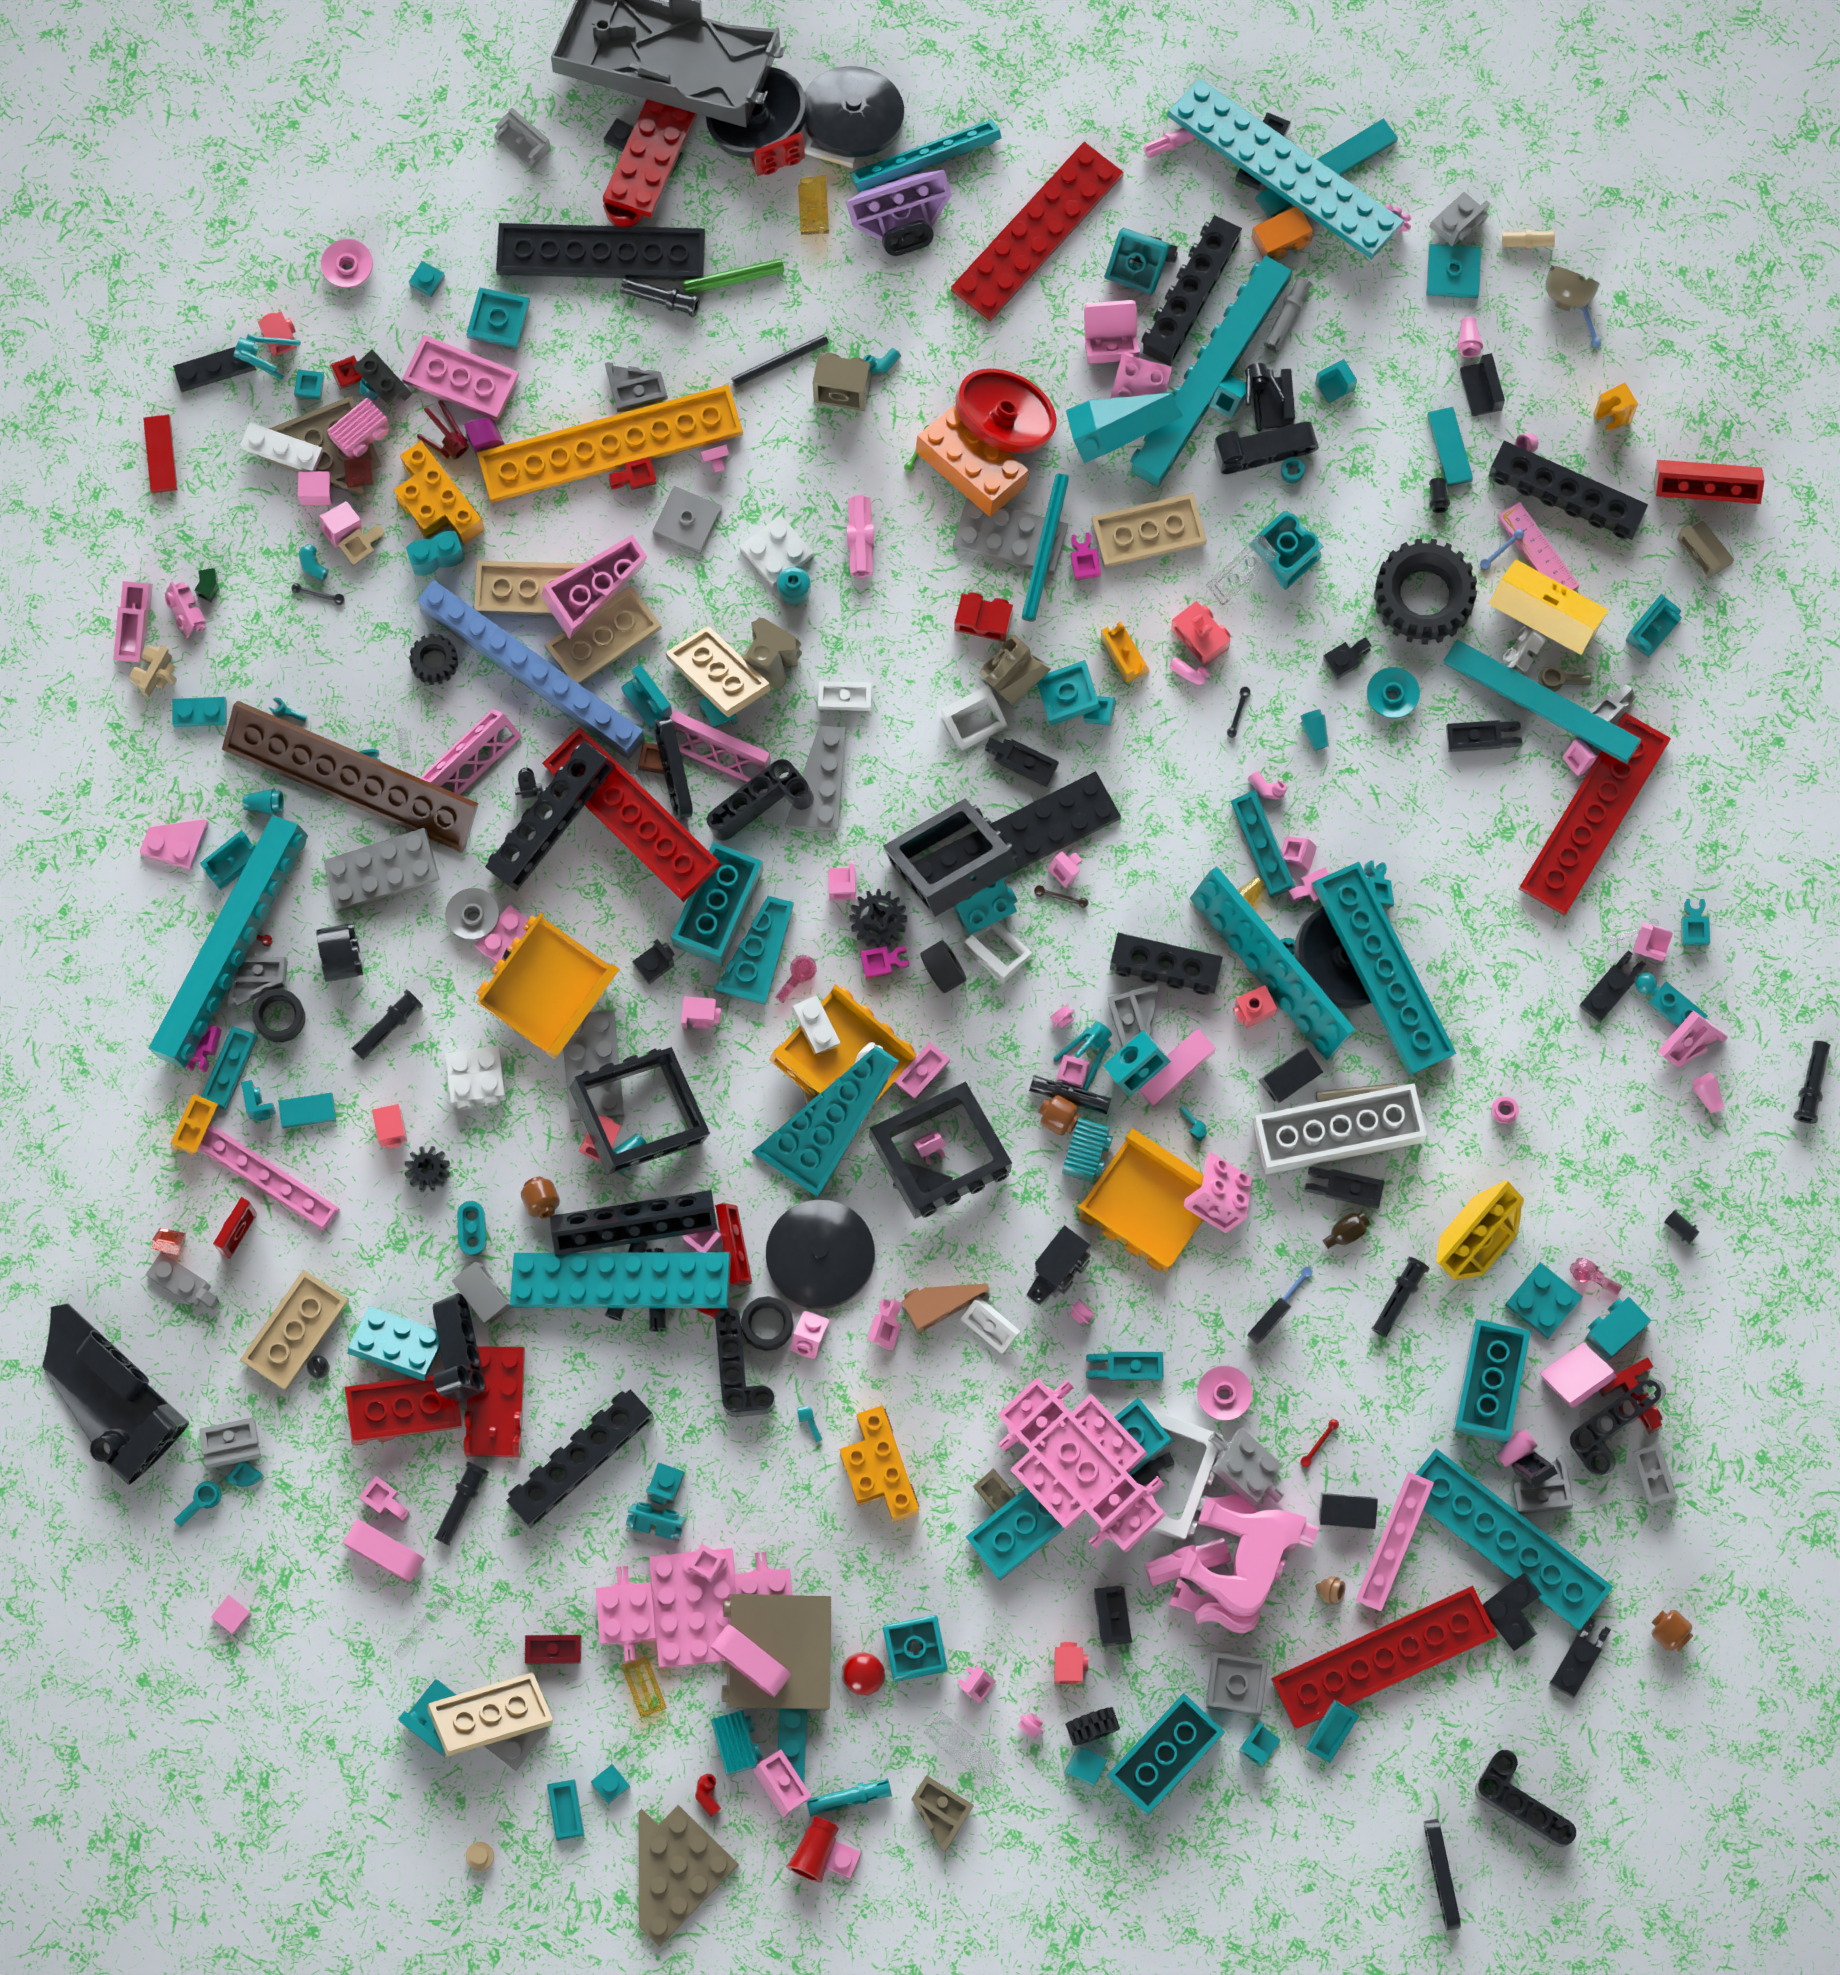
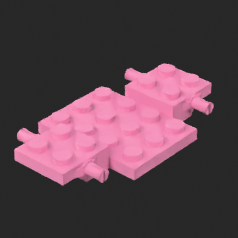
[997,1377,1166,1553]
[595,1548,792,1669]

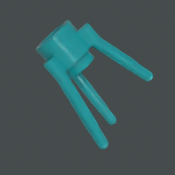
[233,334,301,379]
[1053,1021,1112,1091]

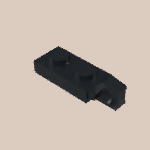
[985,737,1059,787]

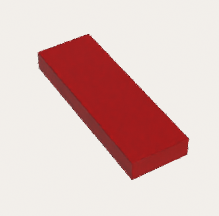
[143,414,178,493]
[715,1203,752,1286]

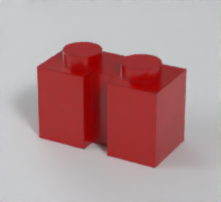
[954,592,1013,642]

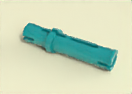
[806,1778,892,1817]

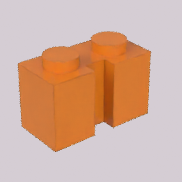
[1251,207,1313,261]

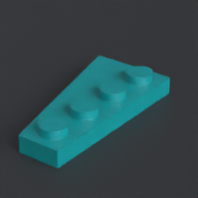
[713,896,794,1005]

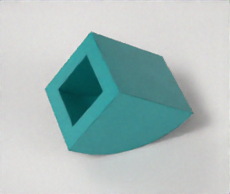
[1209,374,1246,419]
[1064,1747,1107,1787]

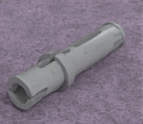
[1264,276,1312,352]

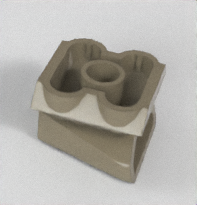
[741,617,802,690]
[979,634,1051,705]

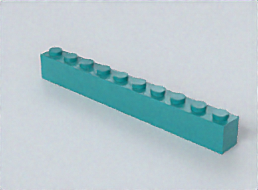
[1130,255,1292,488]
[148,815,308,1068]

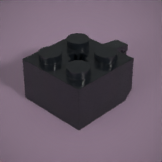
[1026,1225,1091,1306]

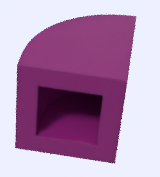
[463,418,504,456]

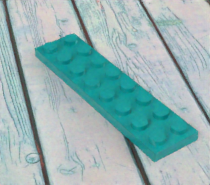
[1311,862,1457,1076]
[1190,867,1356,1060]
[510,1252,731,1308]
[966,1397,1174,1581]
[1415,1448,1613,1631]

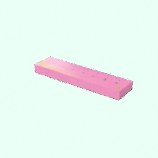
[1497,502,1579,591]

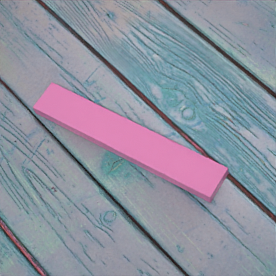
[198,1124,340,1232]

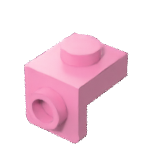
[790,1310,830,1359]

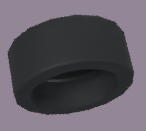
[252,989,305,1043]
[741,1296,794,1351]

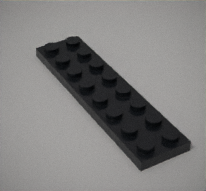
[496,223,706,280]
[911,771,1121,914]

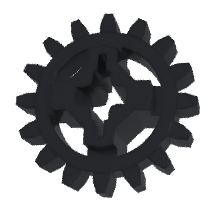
[849,889,908,948]

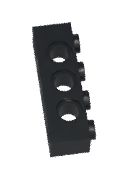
[1110,932,1223,995]

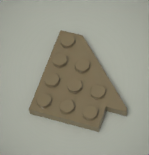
[264,396,382,497]
[639,1805,739,1947]

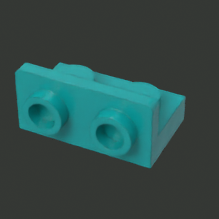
[621,664,672,728]

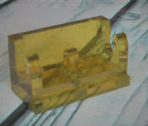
[798,175,829,235]

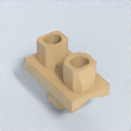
[129,645,177,697]

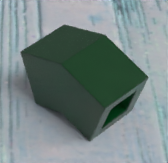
[194,568,219,602]

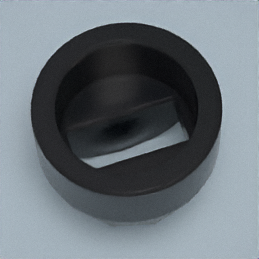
[307,1356,330,1379]

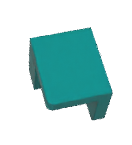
[1315,359,1357,403]
[699,697,738,728]
[1239,1721,1280,1768]

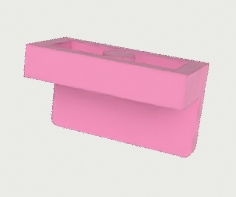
[753,1750,812,1818]

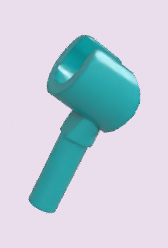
[269,697,307,722]
[1179,1105,1207,1142]
[797,1406,823,1442]

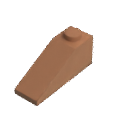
[902,1284,990,1334]

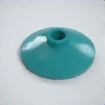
[1367,667,1420,719]

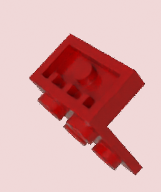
[749,132,805,177]

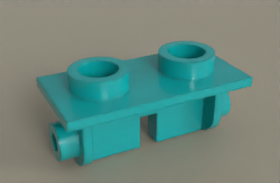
[626,1502,686,1540]

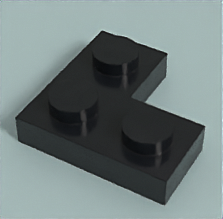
[1482,1573,1542,1651]

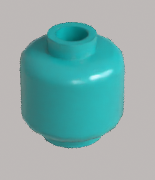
[777,567,811,605]

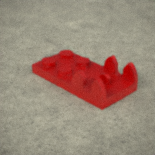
[463,1346,525,1458]
[344,1375,462,1445]

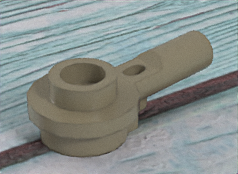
[1538,666,1591,692]

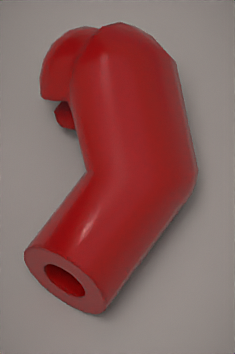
[695,1773,721,1817]

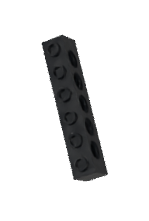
[1141,215,1242,366]
[1488,440,1648,540]
[485,741,616,892]
[550,1190,718,1256]
[506,1389,654,1529]

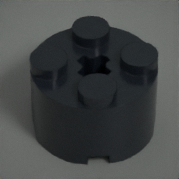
[316,923,363,982]

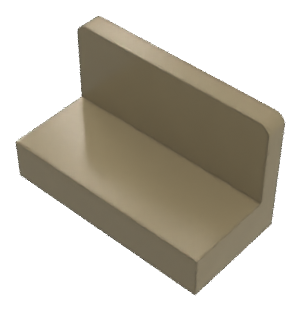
[1677,521,1734,579]

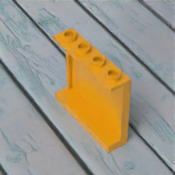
[475,912,620,1059]
[769,984,917,1106]
[1077,1128,1204,1273]

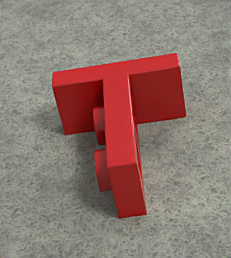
[1598,1357,1663,1435]

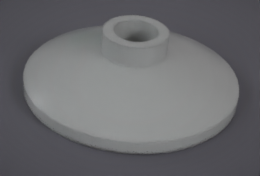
[445,888,499,940]

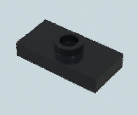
[1511,1451,1558,1487]

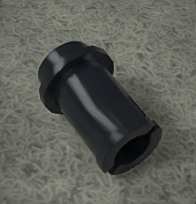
[1429,477,1450,513]
[1664,1209,1700,1244]

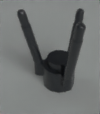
[1245,363,1286,432]

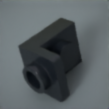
[632,939,675,984]

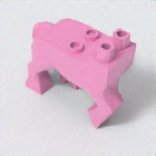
[1169,1493,1319,1633]

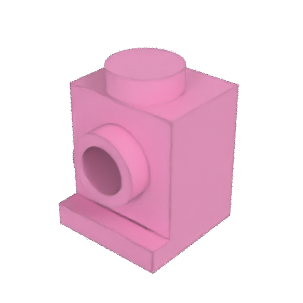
[681,997,722,1030]

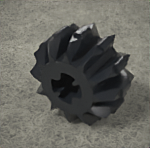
[404,1146,450,1192]

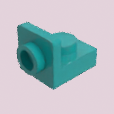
[241,1080,276,1121]
[646,1462,685,1506]

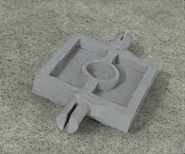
[1208,1428,1284,1506]

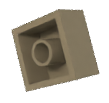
[812,353,871,411]

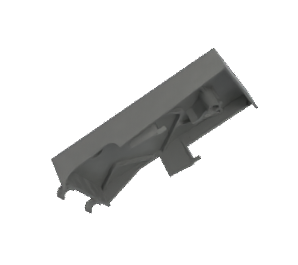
[551,0,787,127]

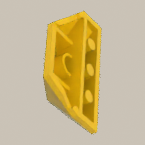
[1436,1180,1524,1280]

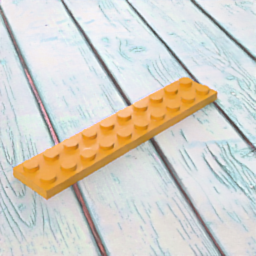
[477,384,743,504]

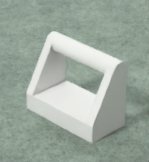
[941,685,1008,752]
[964,921,1033,985]

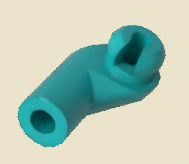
[863,348,901,373]

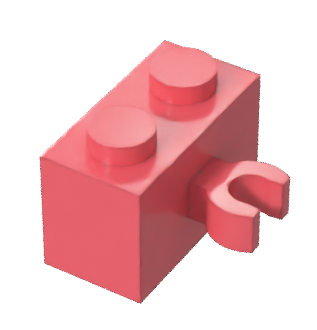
[1171,601,1231,667]

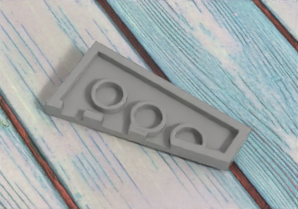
[785,726,846,832]

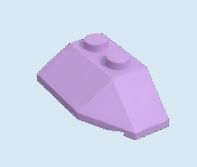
[846,170,952,241]

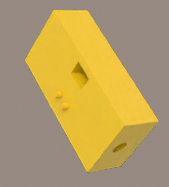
[1488,560,1608,655]

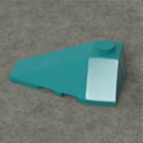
[1066,392,1183,464]

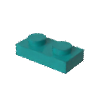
[172,697,227,727]

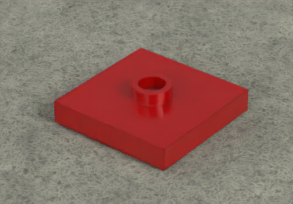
[213,1197,257,1259]

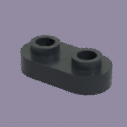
[882,220,934,256]

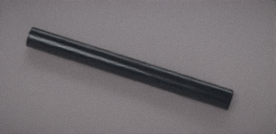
[731,334,829,387]

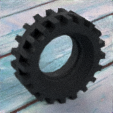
[1374,538,1477,645]

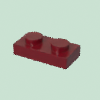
[525,1635,582,1665]

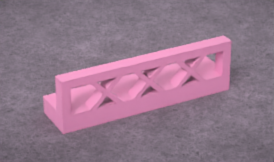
[420,708,522,795]
[670,710,771,784]

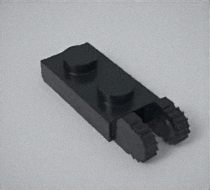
[1446,720,1523,752]
[1579,950,1646,1023]
[1304,1167,1385,1209]
[1549,1617,1611,1698]

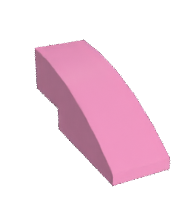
[113,581,153,663]
[1138,1028,1216,1107]

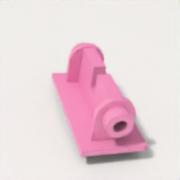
[165,581,206,639]

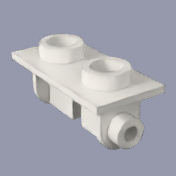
[1503,625,1546,675]

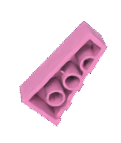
[541,535,647,639]

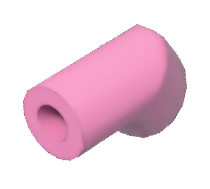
[1169,657,1210,685]
[1248,771,1287,800]

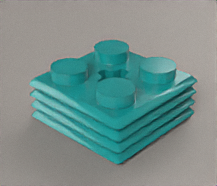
[1104,227,1170,295]
[883,1615,948,1682]

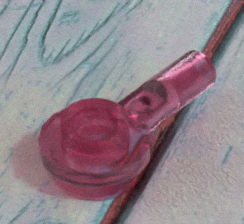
[775,955,817,1003]
[1569,1258,1622,1295]

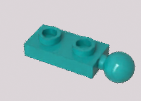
[1635,973,1708,1028]

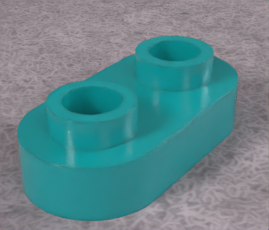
[457,1201,487,1256]

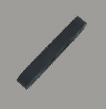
[654,717,693,819]
[1423,1818,1461,1931]

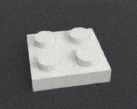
[740,514,814,587]

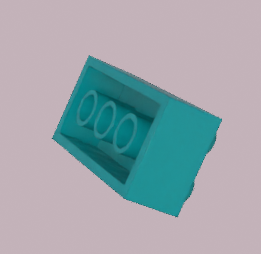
[671,842,764,965]
[1452,1319,1531,1443]
[1106,1693,1225,1817]

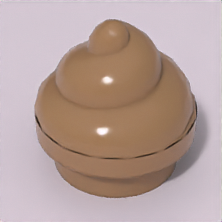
[1315,1576,1346,1604]

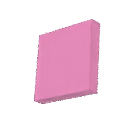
[1540,1342,1617,1409]

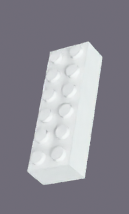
[1253,1083,1427,1175]

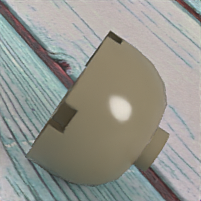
[1546,265,1600,311]

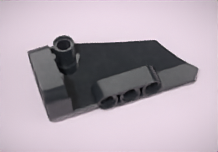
[42,1304,189,1485]

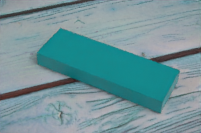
[1427,407,1473,487]
[201,1026,258,1110]

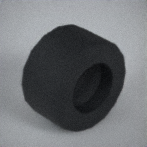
[920,940,967,993]

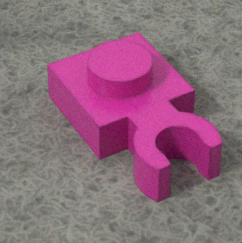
[1070,532,1101,581]
[860,946,910,980]
[186,1025,222,1072]

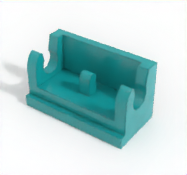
[1626,593,1682,658]
[200,830,256,891]

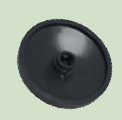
[804,66,904,157]
[706,67,808,158]
[1294,907,1372,1009]
[766,1200,875,1309]

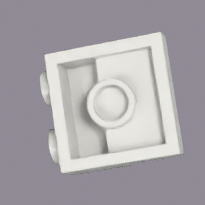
[445,1045,506,1110]

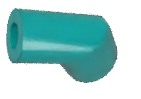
[299,544,329,581]

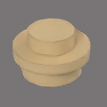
[466,1842,494,1871]

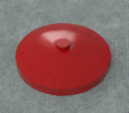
[955,368,1057,453]

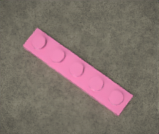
[1355,1472,1434,1612]

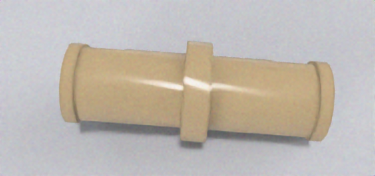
[1502,229,1555,250]

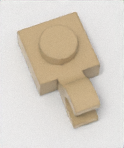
[337,524,385,566]

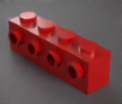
[1654,460,1765,504]

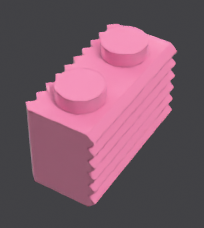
[327,398,390,460]

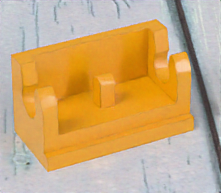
[1593,382,1638,430]
[1101,622,1149,683]
[171,1094,218,1156]

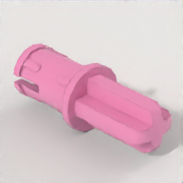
[1143,128,1194,158]

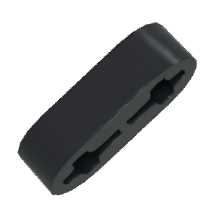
[1247,1297,1291,1345]

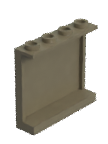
[721,1594,831,1711]

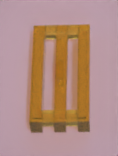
[621,1655,667,1719]

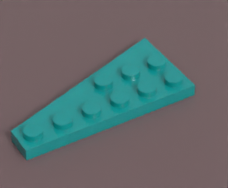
[752,1046,899,1197]

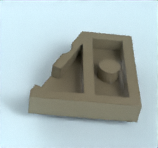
[911,1775,974,1852]

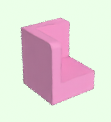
[298,472,332,506]
[320,502,362,549]
[828,862,856,901]
[1633,922,1673,962]
[683,1231,722,1252]

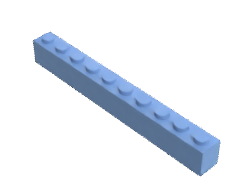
[417,580,645,760]

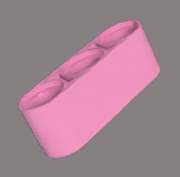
[342,1519,425,1583]
[710,1624,792,1697]

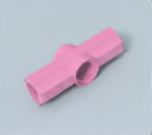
[847,495,874,578]
[1144,1538,1231,1587]

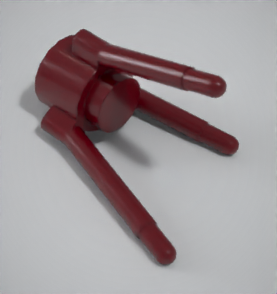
[417,400,469,460]

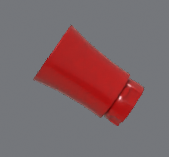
[786,1817,839,1883]

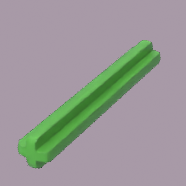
[683,259,784,295]

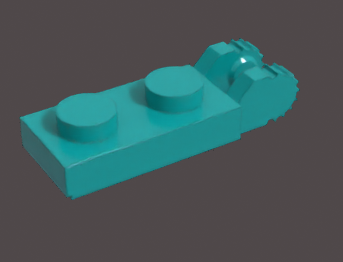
[1086,1352,1164,1381]

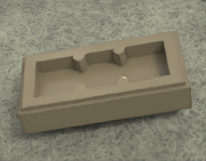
[973,1468,1016,1512]

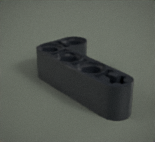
[1214,422,1319,474]
[706,759,814,841]
[432,1293,485,1402]
[715,1307,775,1417]
[1570,1379,1666,1475]
[1475,1750,1576,1847]

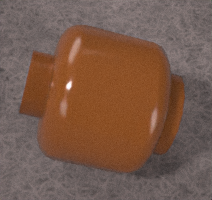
[1038,1095,1081,1136]
[521,1176,560,1219]
[1651,1610,1694,1652]

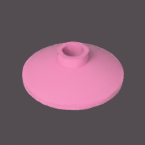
[321,239,373,288]
[1197,1366,1252,1421]

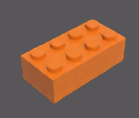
[916,405,1029,517]

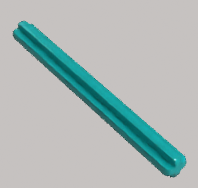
[1022,473,1069,622]

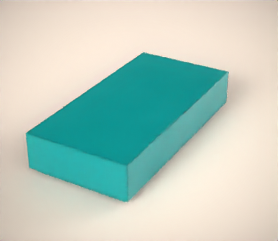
[278,1092,336,1129]
[1305,1700,1359,1763]
[547,1779,585,1841]

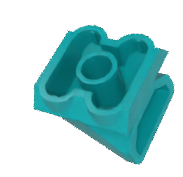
[1250,511,1324,590]

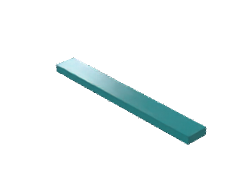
[1443,639,1641,764]

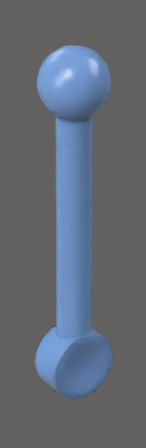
[1579,305,1601,348]
[1480,529,1524,570]
[1283,1267,1313,1302]

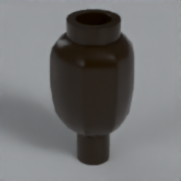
[1322,1212,1371,1249]

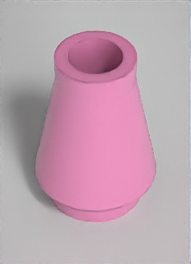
[1457,317,1483,358]
[1692,1072,1725,1114]
[1495,1429,1538,1467]

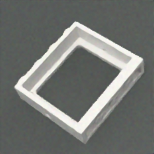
[1128,1401,1223,1543]

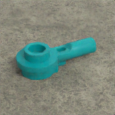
[173,1481,222,1527]

